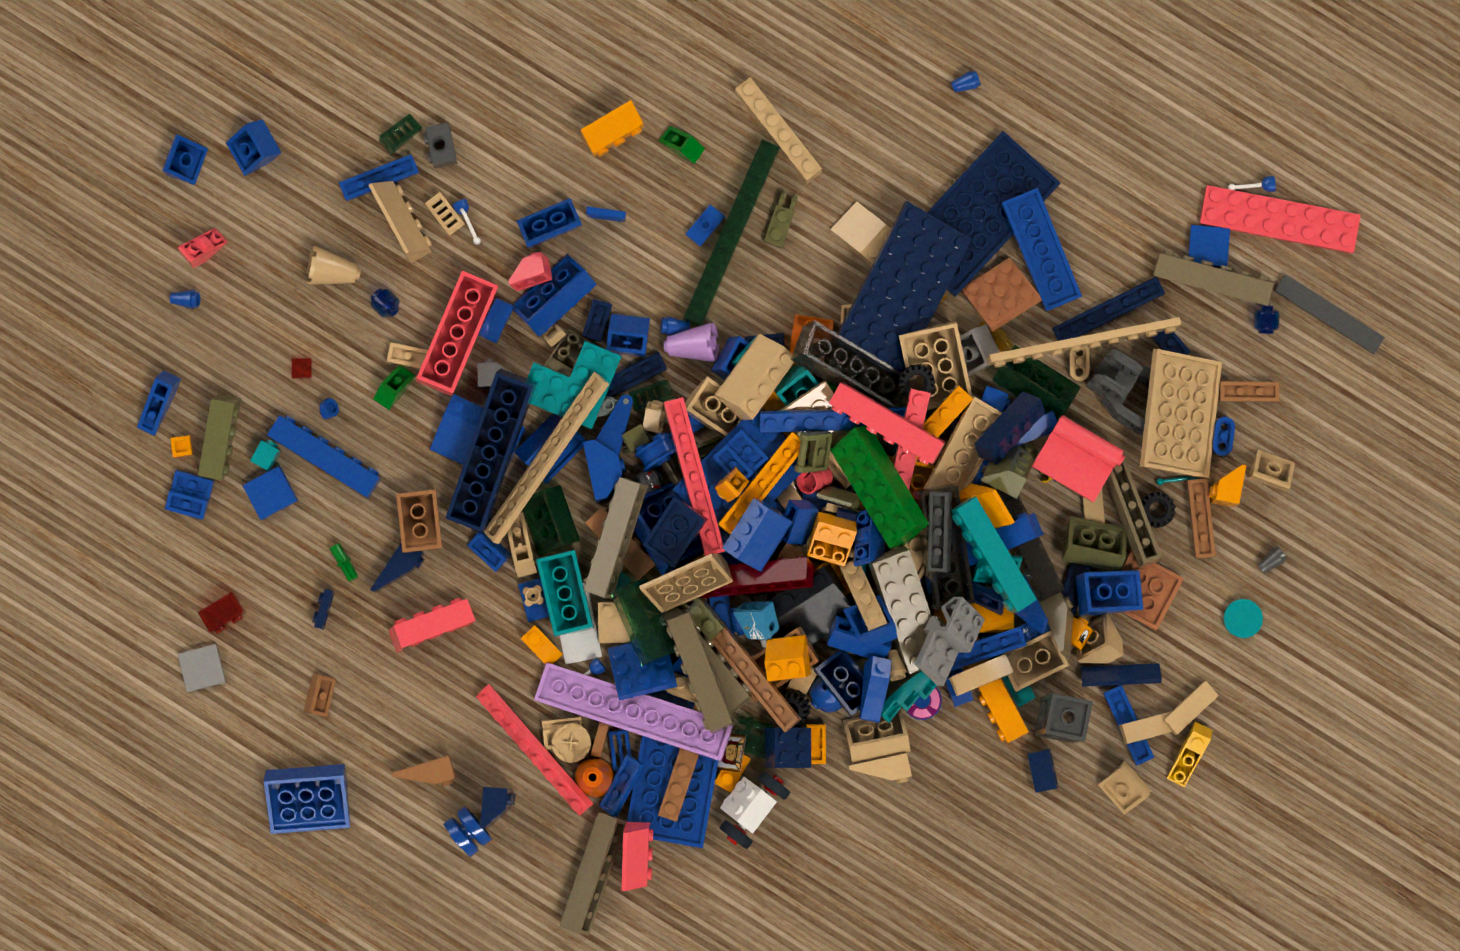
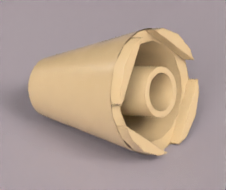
[306,246,361,285]

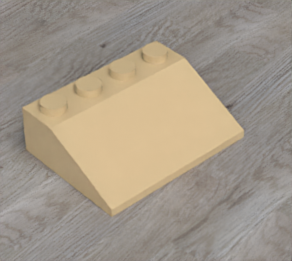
[368,181,432,263]
[899,321,972,410]
[639,553,733,613]

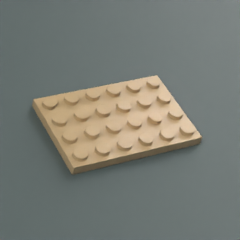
[1140,349,1222,479]

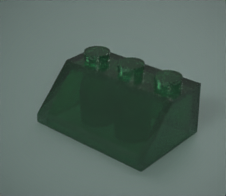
[523,485,580,556]

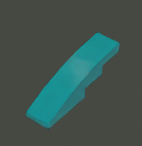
[881,671,937,723]

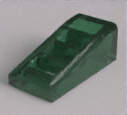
[379,114,422,155]
[629,380,674,411]

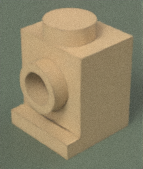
[643,400,666,433]

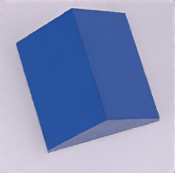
[162,134,208,185]

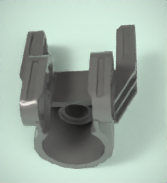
[1086,349,1151,436]

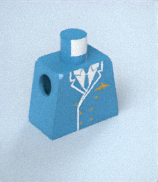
[733,602,779,647]

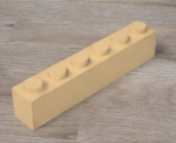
[735,77,822,185]

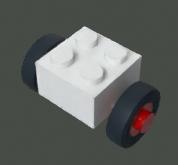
[720,771,790,849]

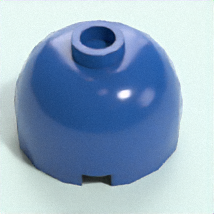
[810,677,843,713]

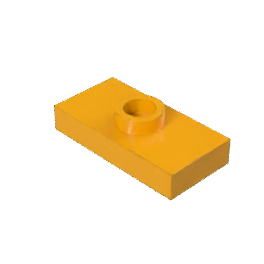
[806,724,826,764]

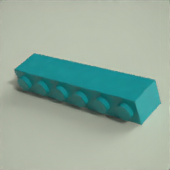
[951,497,1037,613]

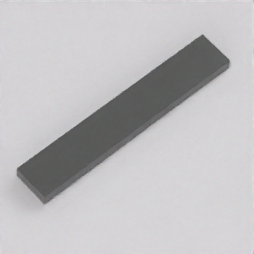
[1274,274,1385,355]

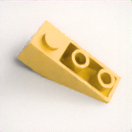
[1167,722,1213,787]

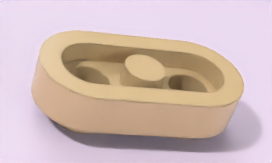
[1069,346,1090,382]

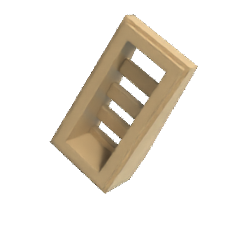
[425,192,465,236]

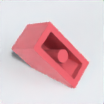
[508,252,552,292]

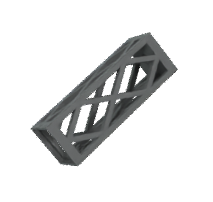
[1034,693,1093,743]

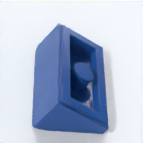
[467,530,512,572]

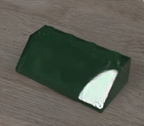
[992,345,1081,422]
[610,578,675,666]

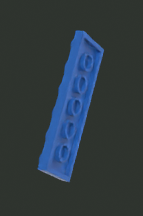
[1001,188,1082,312]

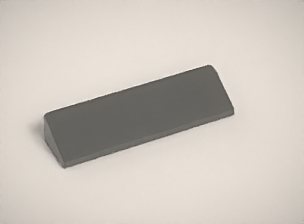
[927,491,952,572]

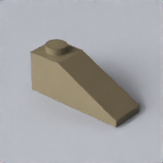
[1039,592,1074,659]

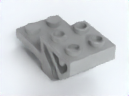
[915,597,985,686]

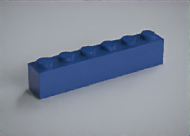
[267,415,381,499]

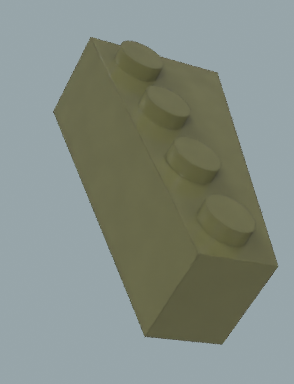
[198,394,241,480]

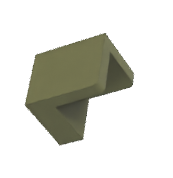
[621,424,650,454]

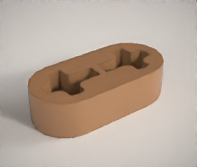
[591,722,609,758]

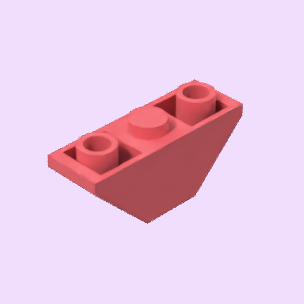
[178,228,228,268]

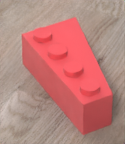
[388,598,476,653]

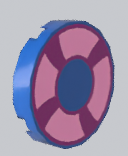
[907,687,942,720]

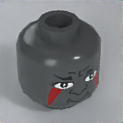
[635,468,664,493]

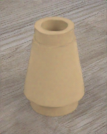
[887,650,907,681]

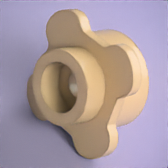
[523,585,544,607]

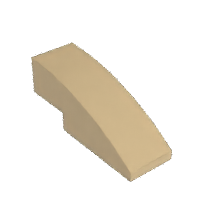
[949,654,1013,696]

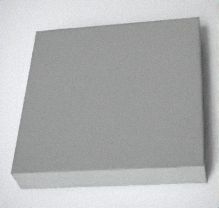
[178,644,226,692]

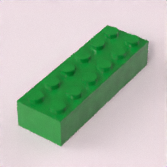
[830,426,929,548]

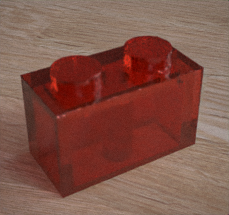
[198,592,246,634]

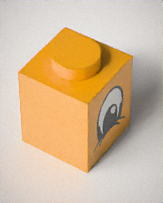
[1071,617,1093,650]

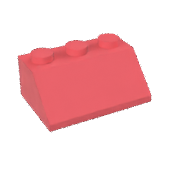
[621,822,653,891]

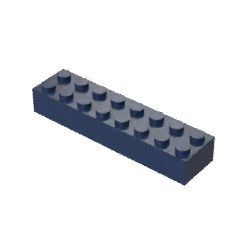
[445,369,538,532]

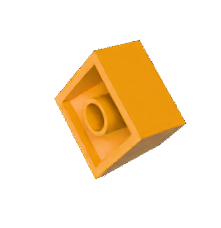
[1209,464,1246,507]
[765,635,811,682]

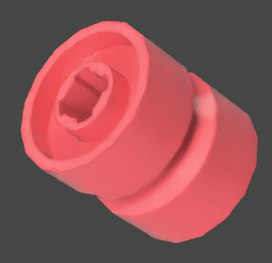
[796,467,833,494]

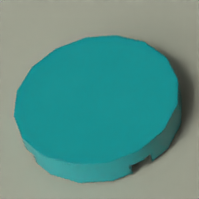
[1223,599,1263,638]

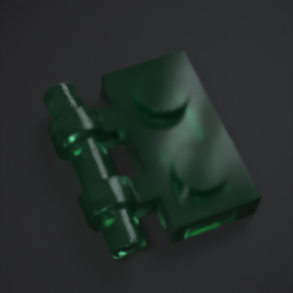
[735,715,776,759]

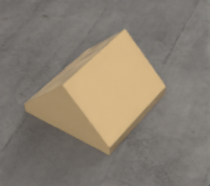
[1248,449,1295,492]

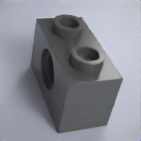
[423,122,458,168]

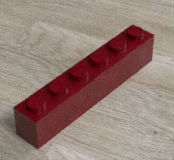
[700,556,814,598]

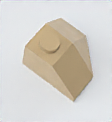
[1077,614,1123,663]

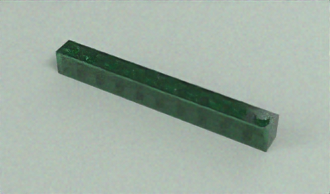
[684,140,780,326]

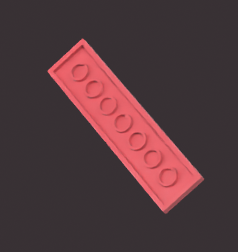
[1199,185,1361,254]

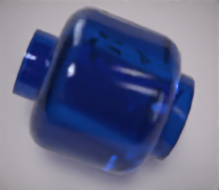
[371,289,400,318]
[1254,305,1280,334]

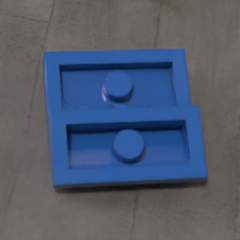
[712,429,769,479]
[243,466,298,520]
[165,469,215,520]

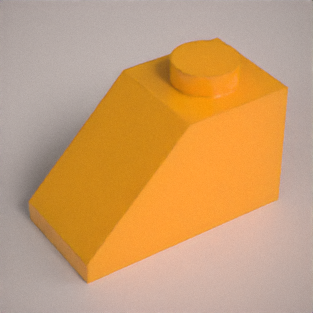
[715,467,749,502]
[521,625,563,665]

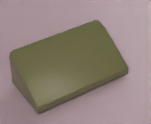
[817,486,861,510]

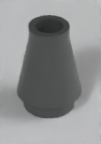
[1257,546,1287,574]

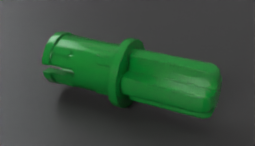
[329,543,358,582]

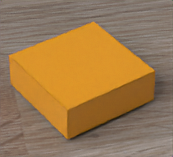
[170,435,193,458]

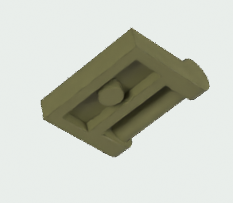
[794,431,833,473]

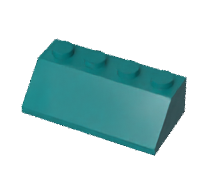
[536,550,594,637]

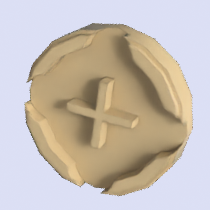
[552,723,591,763]

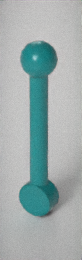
[1156,476,1197,485]

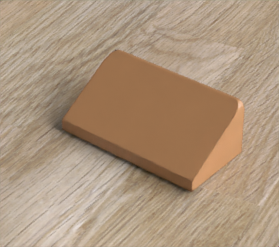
[304,674,336,717]

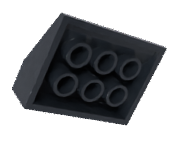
[768,563,856,645]

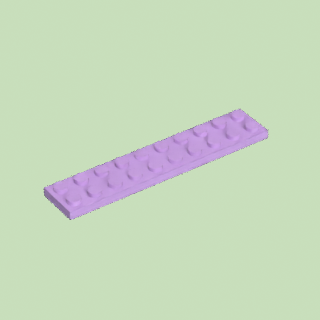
[534,663,733,762]

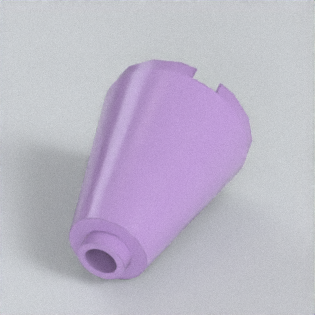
[664,323,719,362]

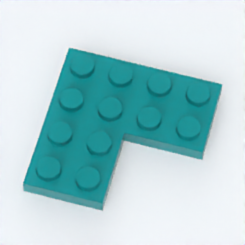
[527,341,622,429]

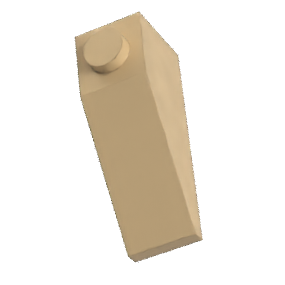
[507,512,537,577]
[848,753,912,784]

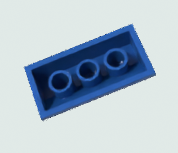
[512,254,597,337]

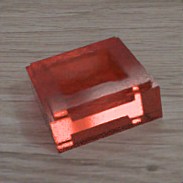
[292,358,312,379]

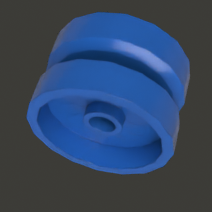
[443,806,492,857]

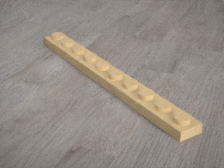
[986,317,1181,368]
[484,372,609,544]

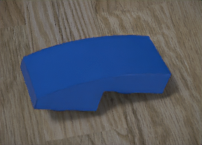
[479,298,514,343]

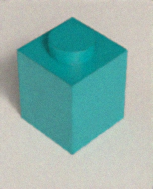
[250,440,281,471]

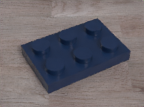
[643,496,708,568]

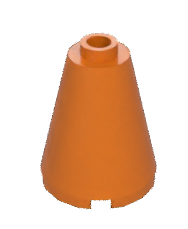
[575,758,614,797]

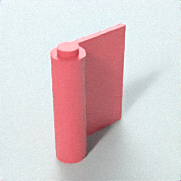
[1032,415,1125,502]

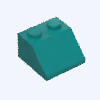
[774,360,819,406]

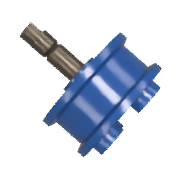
[634,432,680,485]

